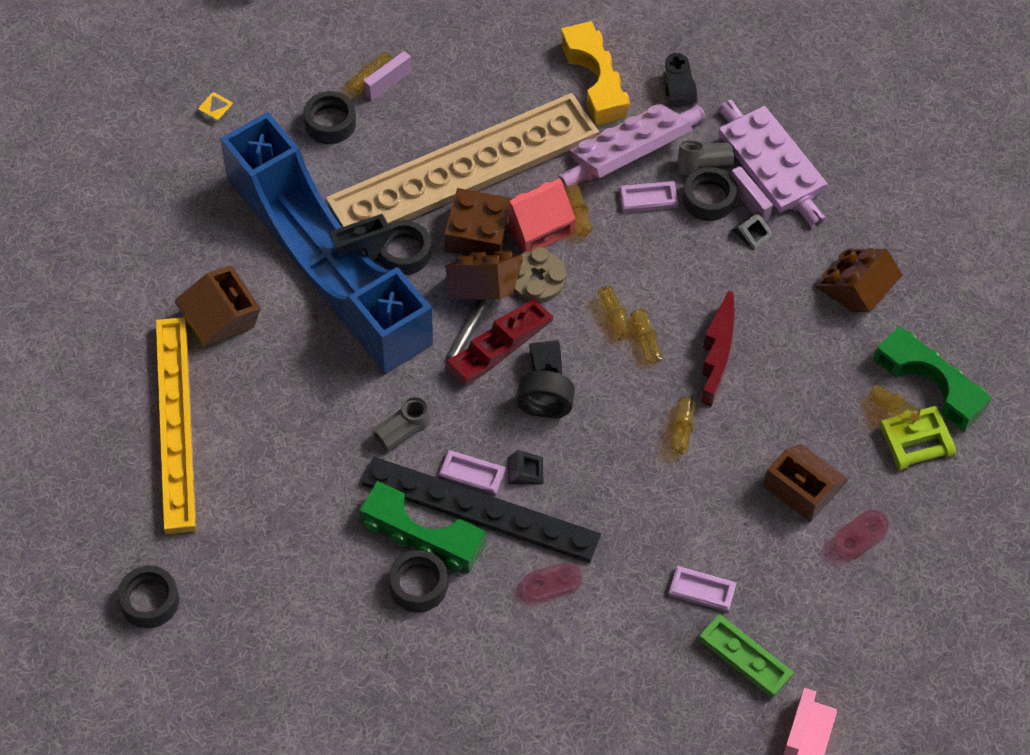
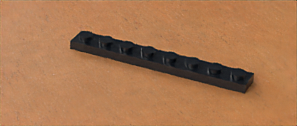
[362,457,601,563]

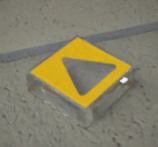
[196,91,236,126]

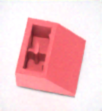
[509,178,576,253]

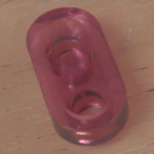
[834,510,889,559]
[522,562,582,603]

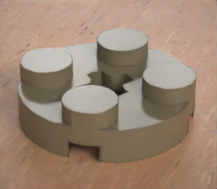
[514,247,566,302]

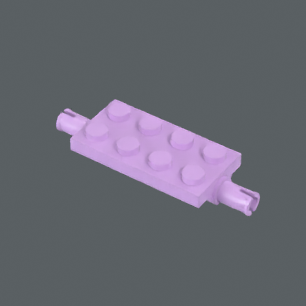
[718,100,828,229]
[558,104,706,190]

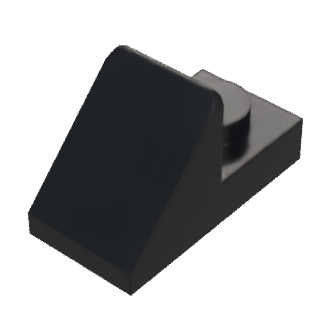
[329,214,392,261]

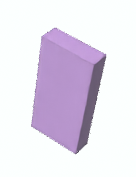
[364,51,412,101]
[731,166,773,222]
[619,181,679,213]
[439,450,506,496]
[668,566,737,613]

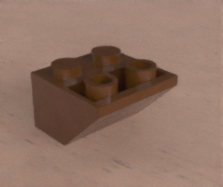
[815,248,903,313]
[445,251,523,299]
[175,265,261,347]
[763,444,848,522]

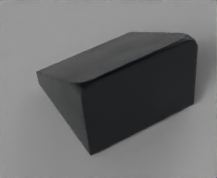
[731,212,774,250]
[508,450,544,484]

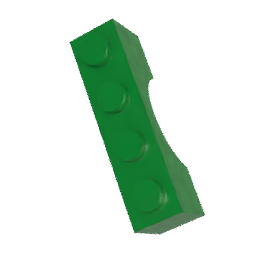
[873,325,992,432]
[360,481,486,573]

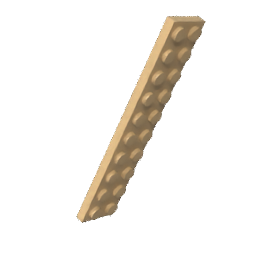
[326,93,599,227]

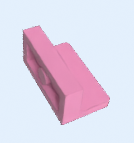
[783,688,837,755]

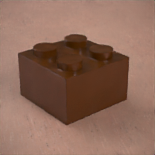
[444,188,513,256]

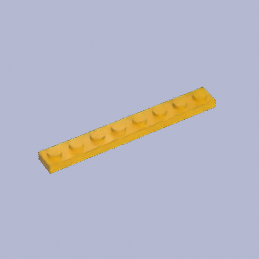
[156,317,196,534]

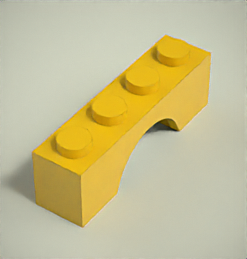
[560,21,630,126]

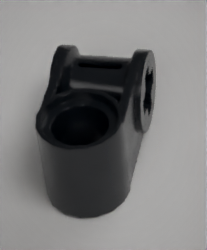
[663,53,697,107]
[529,340,562,375]

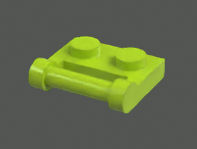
[880,406,956,471]

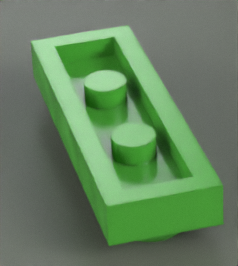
[699,614,794,699]

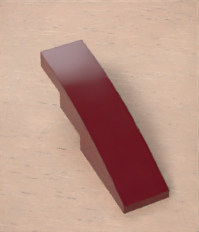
[701,290,735,407]
[445,299,554,387]

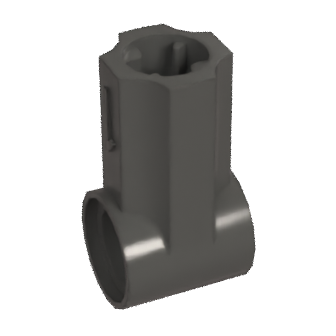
[677,140,734,176]
[372,396,430,452]

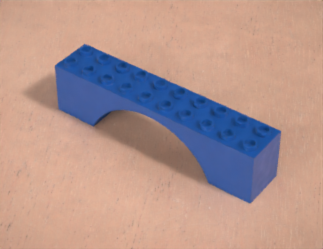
[220,112,433,374]

